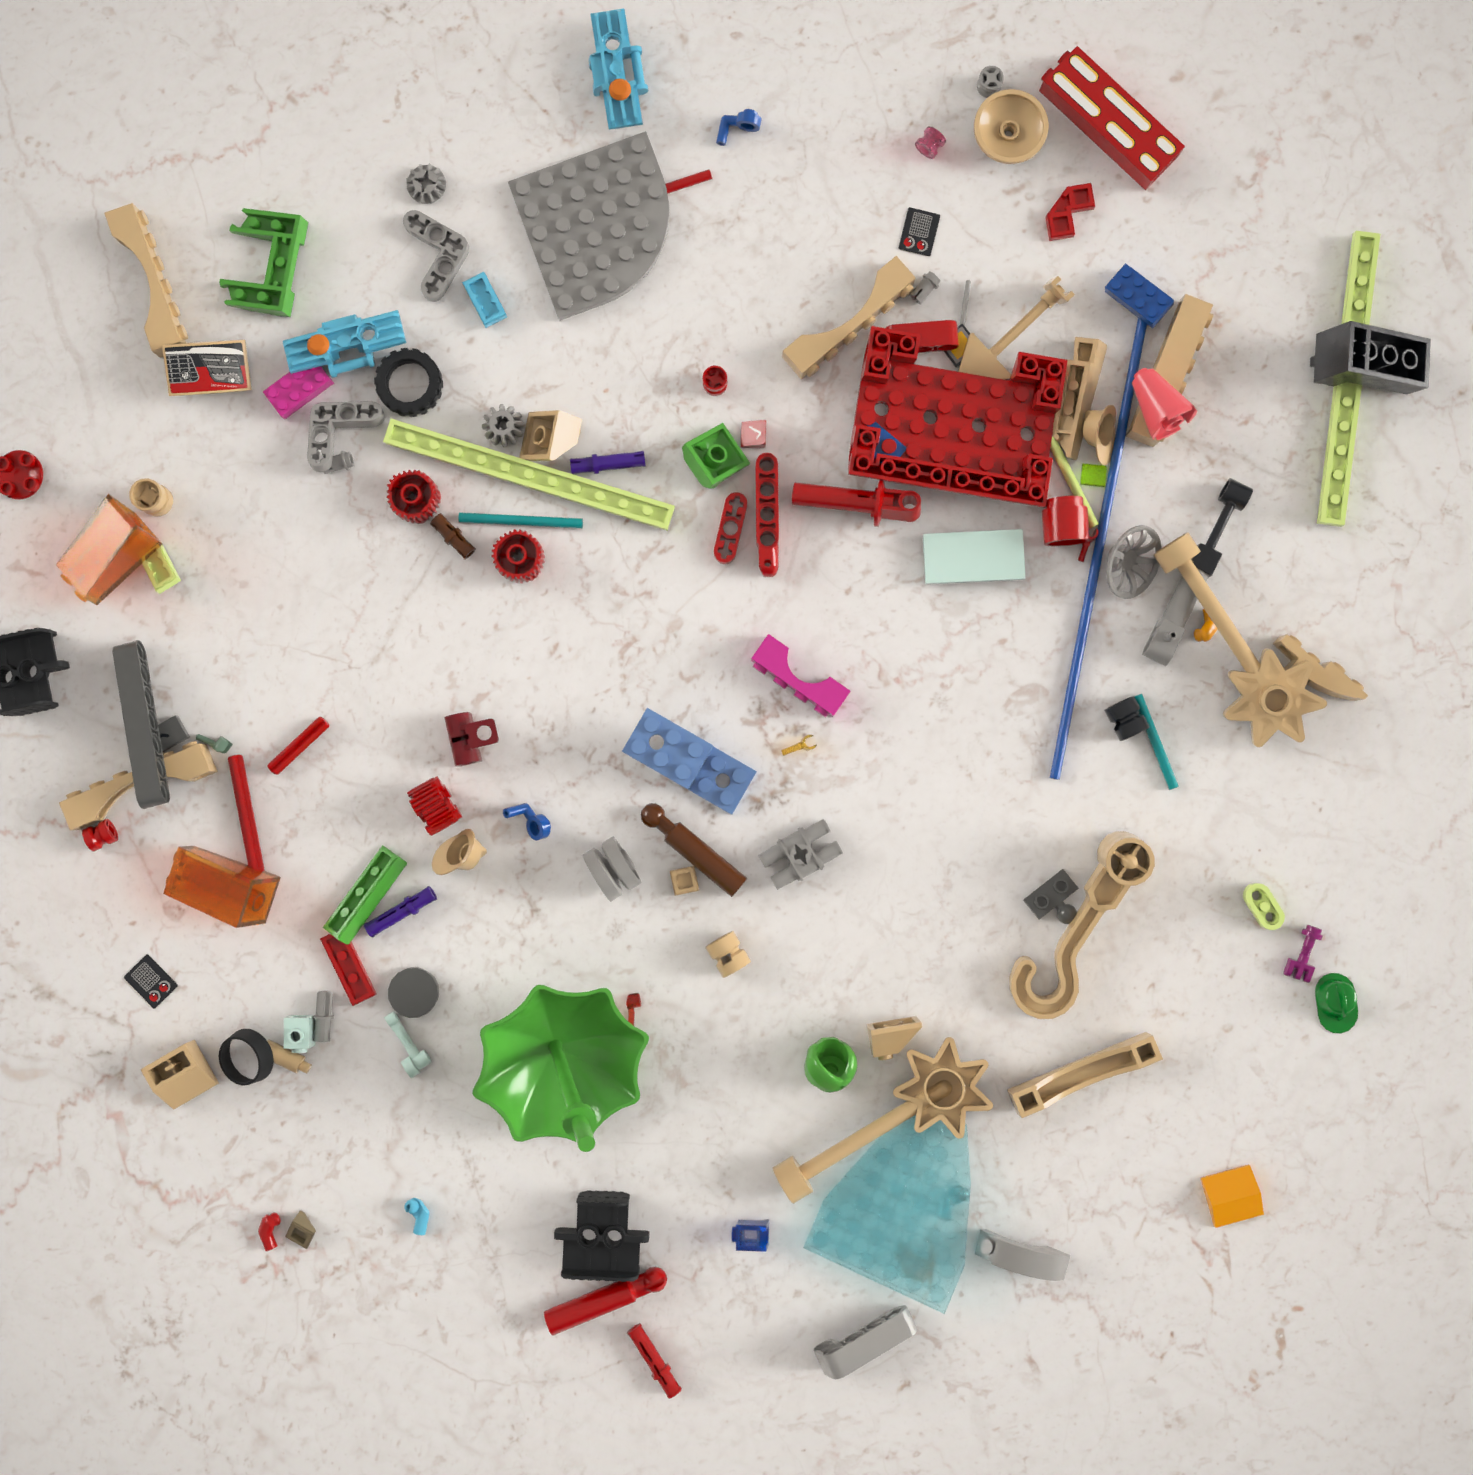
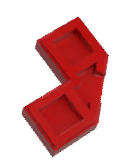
[1045,183,1095,241]

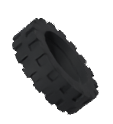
[374,348,443,417]

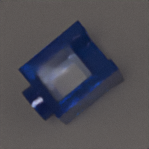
[732,1219,769,1252]

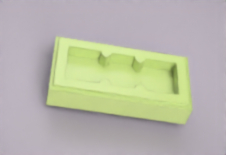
[136,539,181,594]

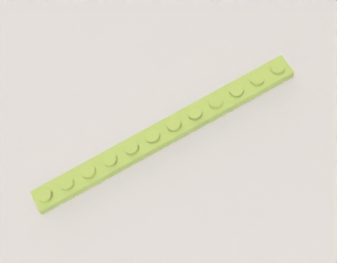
[1317,231,1381,527]
[383,419,675,531]

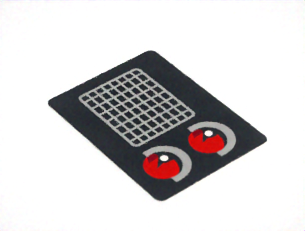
[898,207,940,257]
[124,954,178,1009]

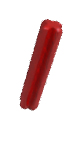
[267,717,329,775]

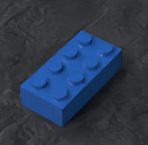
[1105,263,1174,329]

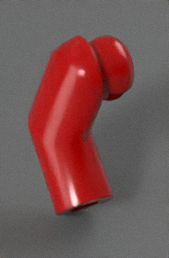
[258,1212,281,1251]

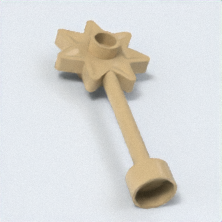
[1153,532,1327,747]
[773,1037,993,1204]

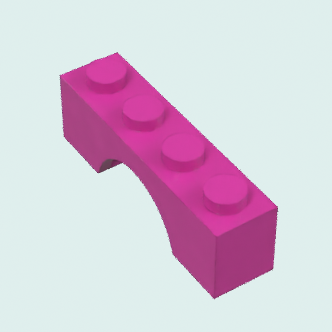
[751,634,851,718]

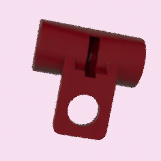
[444,712,499,767]

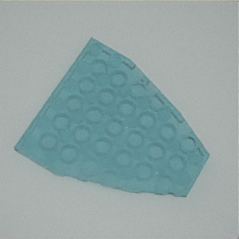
[803,1115,971,1314]

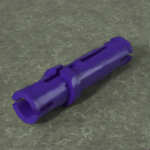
[570,451,646,474]
[364,886,437,938]

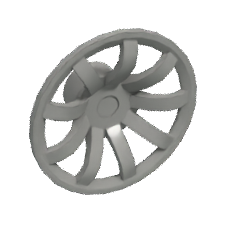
[1106,525,1162,599]

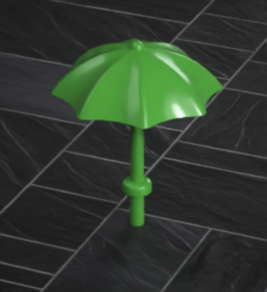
[472,985,649,1152]

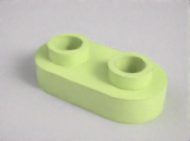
[1243,883,1285,930]

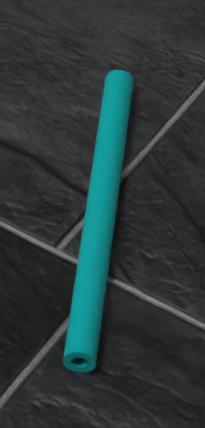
[458,512,583,528]

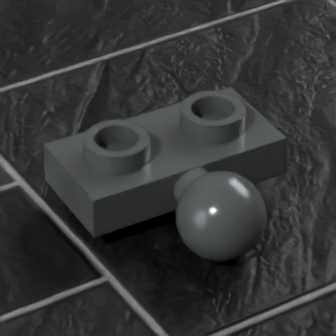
[1023,869,1079,924]

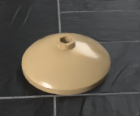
[974,89,1049,164]

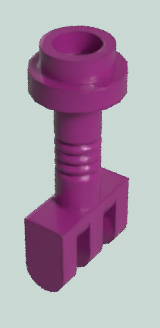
[1284,925,1323,983]

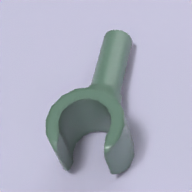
[196,734,233,753]

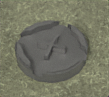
[388,967,439,1018]

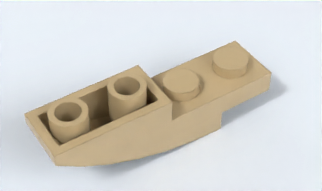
[1273,634,1368,701]

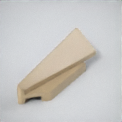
[1052,337,1107,460]

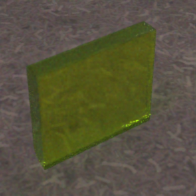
[1080,463,1107,487]

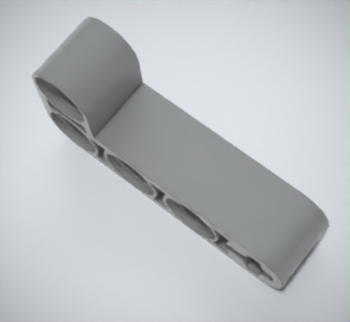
[814,1305,917,1379]

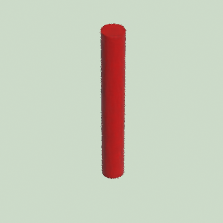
[665,169,712,194]

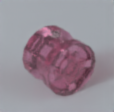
[915,126,946,159]

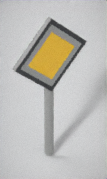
[944,280,971,367]

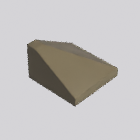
[285,1210,316,1249]

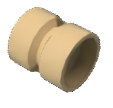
[129,478,173,517]
[705,931,751,978]

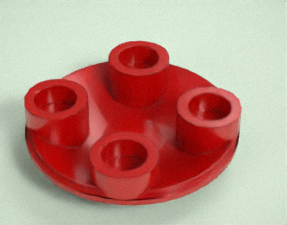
[0,450,43,500]

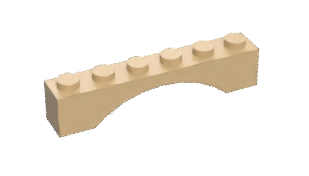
[104,203,188,358]
[782,256,916,379]
[59,741,218,830]
[1007,1032,1163,1118]

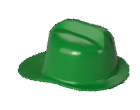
[1315,973,1358,1034]

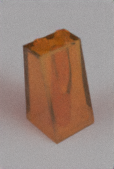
[56,494,163,605]
[163,846,281,928]

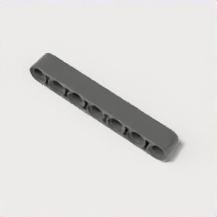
[112,640,170,809]

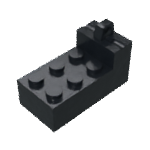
[1310,321,1431,395]

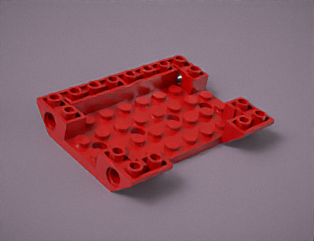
[848,326,1068,508]

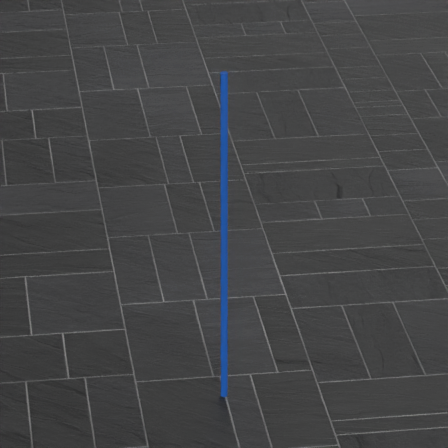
[1050,318,1147,780]

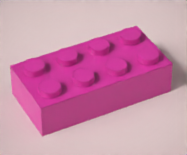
[263,366,334,419]

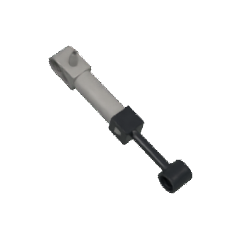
[1142,478,1253,666]

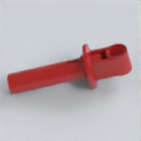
[792,480,921,527]

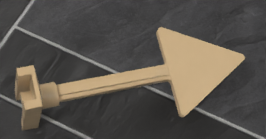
[958,276,1075,380]

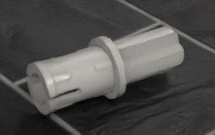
[313,991,334,1042]

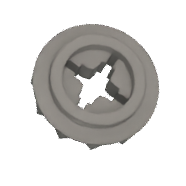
[406,163,446,204]

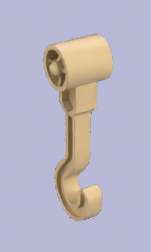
[1009,831,1155,1019]

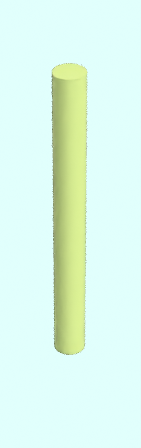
[1050,437,1099,529]

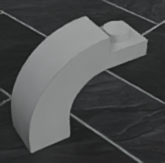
[975,1229,1070,1281]

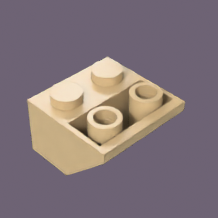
[140,1040,219,1109]

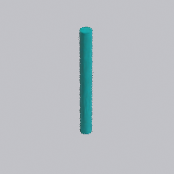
[1135,694,1179,790]

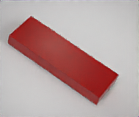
[320,934,377,1006]

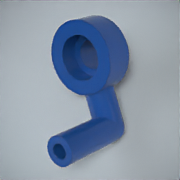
[716,109,762,146]
[503,803,551,841]

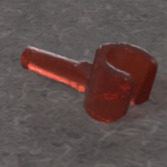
[626,993,642,1026]

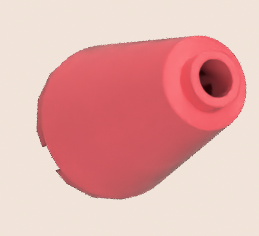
[1132,368,1197,440]

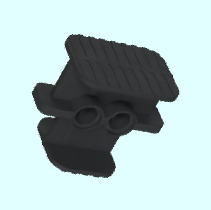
[0,628,70,716]
[554,1190,650,1282]

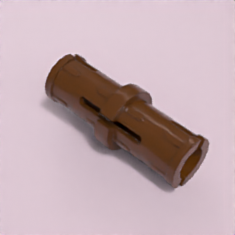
[430,513,476,560]

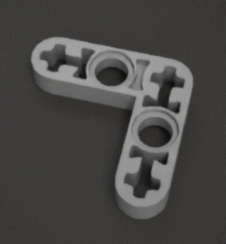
[403,210,469,302]
[307,401,385,472]

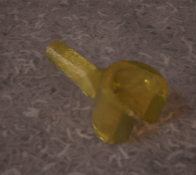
[781,735,817,756]

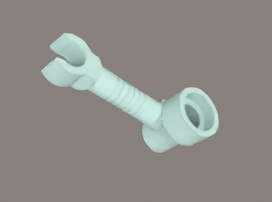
[384,1011,432,1078]

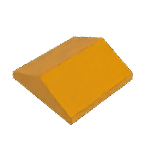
[1201,1164,1264,1228]

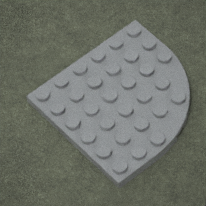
[508,131,669,321]

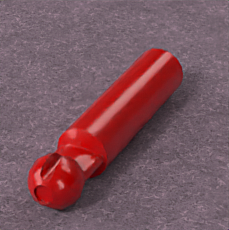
[544,1266,667,1336]

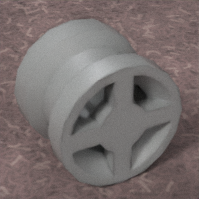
[977,66,1004,98]

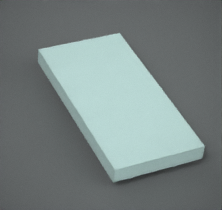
[922,529,1026,584]

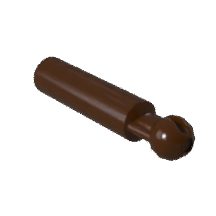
[641,803,747,897]

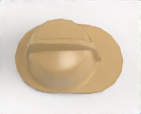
[1082,405,1116,465]
[432,829,487,875]

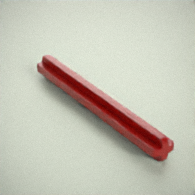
[228,755,265,877]

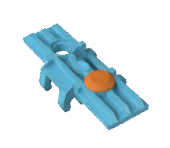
[588,8,649,130]
[283,310,407,378]

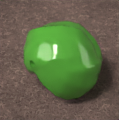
[804,1037,857,1093]

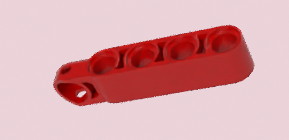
[755,453,779,577]

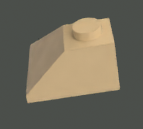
[519,410,582,461]
[867,1016,922,1060]

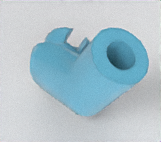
[404,1198,430,1235]

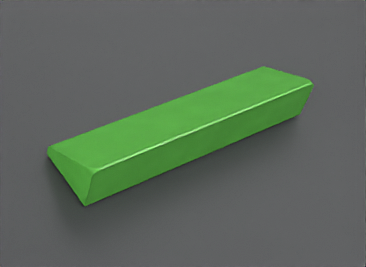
[323,845,407,945]

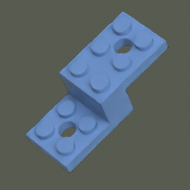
[622,708,757,815]

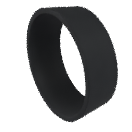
[218,1029,274,1086]

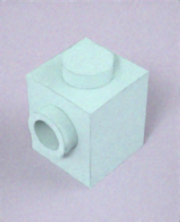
[284,1015,315,1053]

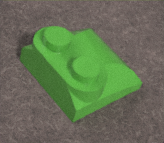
[682,423,750,489]

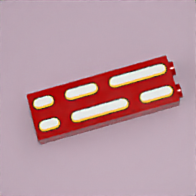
[1039,46,1185,191]

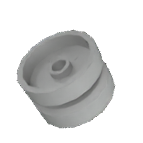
[583,836,641,902]

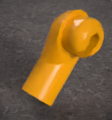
[1194,609,1217,642]

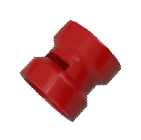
[702,365,727,396]
[82,819,118,852]

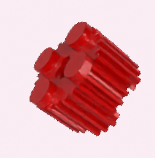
[386,470,441,524]
[491,529,545,583]
[407,776,462,836]

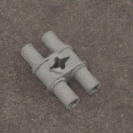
[758,819,843,890]

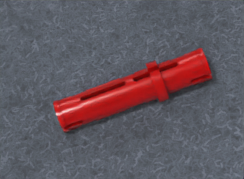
[627,1323,682,1399]

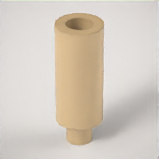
[267,1040,312,1074]

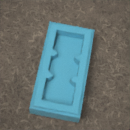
[462,272,507,328]

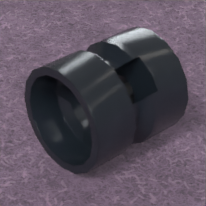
[1104,696,1150,741]

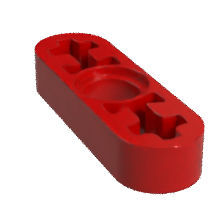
[714,492,747,564]

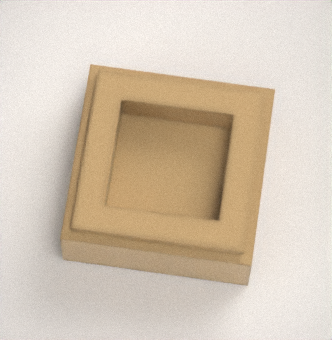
[670,866,699,896]

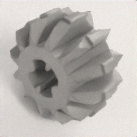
[482,404,525,447]

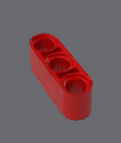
[886,320,959,353]

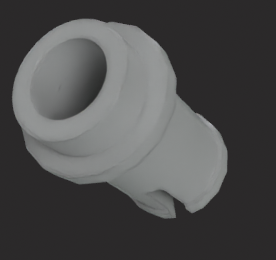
[909,271,940,305]
[320,451,354,474]

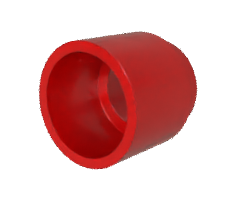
[1042,496,1090,546]

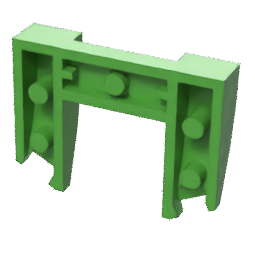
[219,208,309,317]

